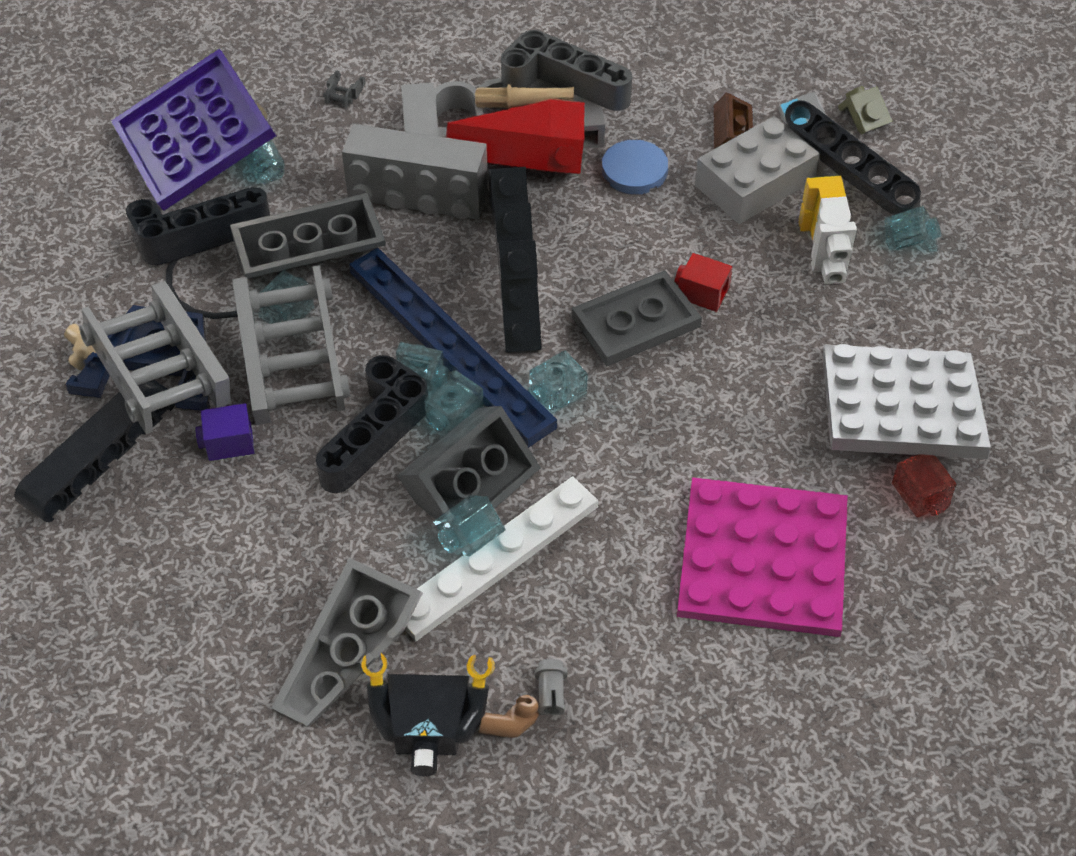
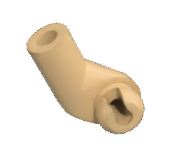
[64,324,96,370]

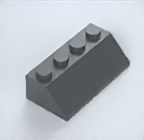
[230,193,386,279]

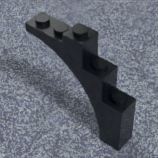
[488,167,542,352]

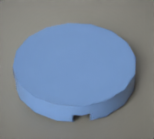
[602,140,668,194]

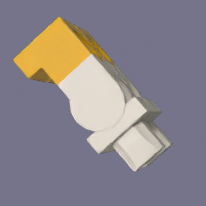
[798,176,857,284]

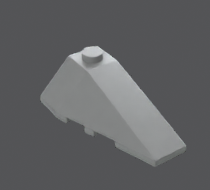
[271,558,423,727]

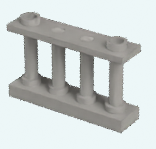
[232,265,351,425]
[79,281,231,434]

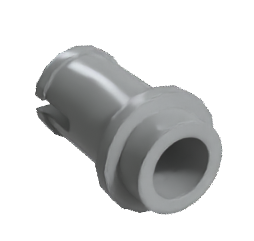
[535,659,568,715]

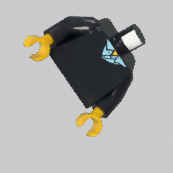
[361,653,495,776]

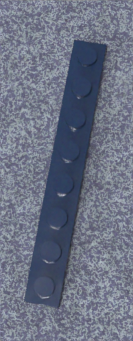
[349,247,557,448]

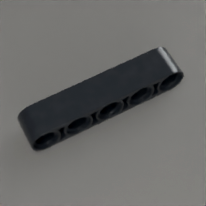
[785,100,921,220]
[14,380,175,522]

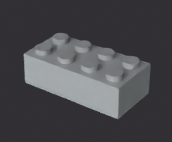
[342,124,488,220]

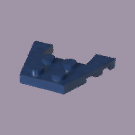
[66,305,210,411]

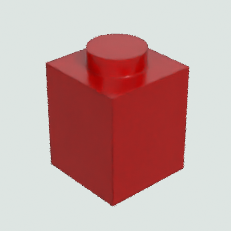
[674,253,733,312]

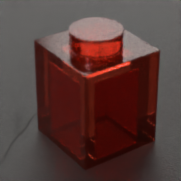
[892,454,957,518]

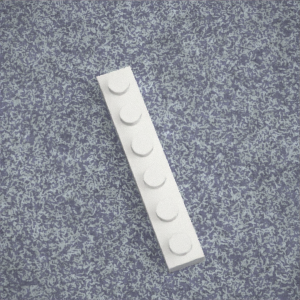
[405,476,598,642]

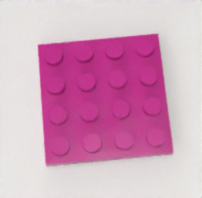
[677,477,848,637]

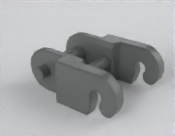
[323,70,366,108]

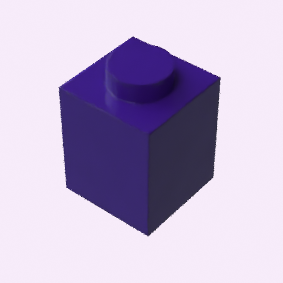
[195,403,255,461]

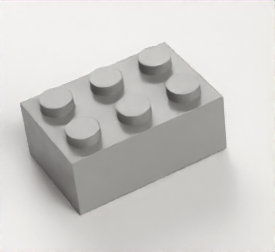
[695,116,820,224]

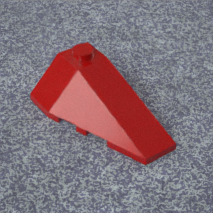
[446,99,584,174]

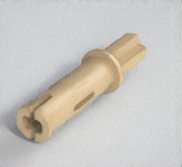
[475,84,574,109]

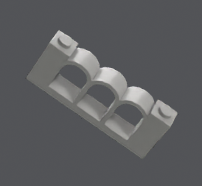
[401,78,605,149]

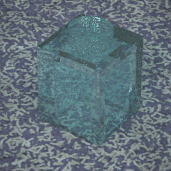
[434,495,506,557]

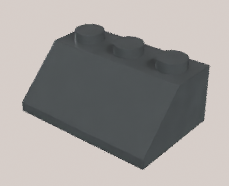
[397,406,541,538]

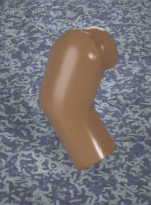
[478,695,539,738]

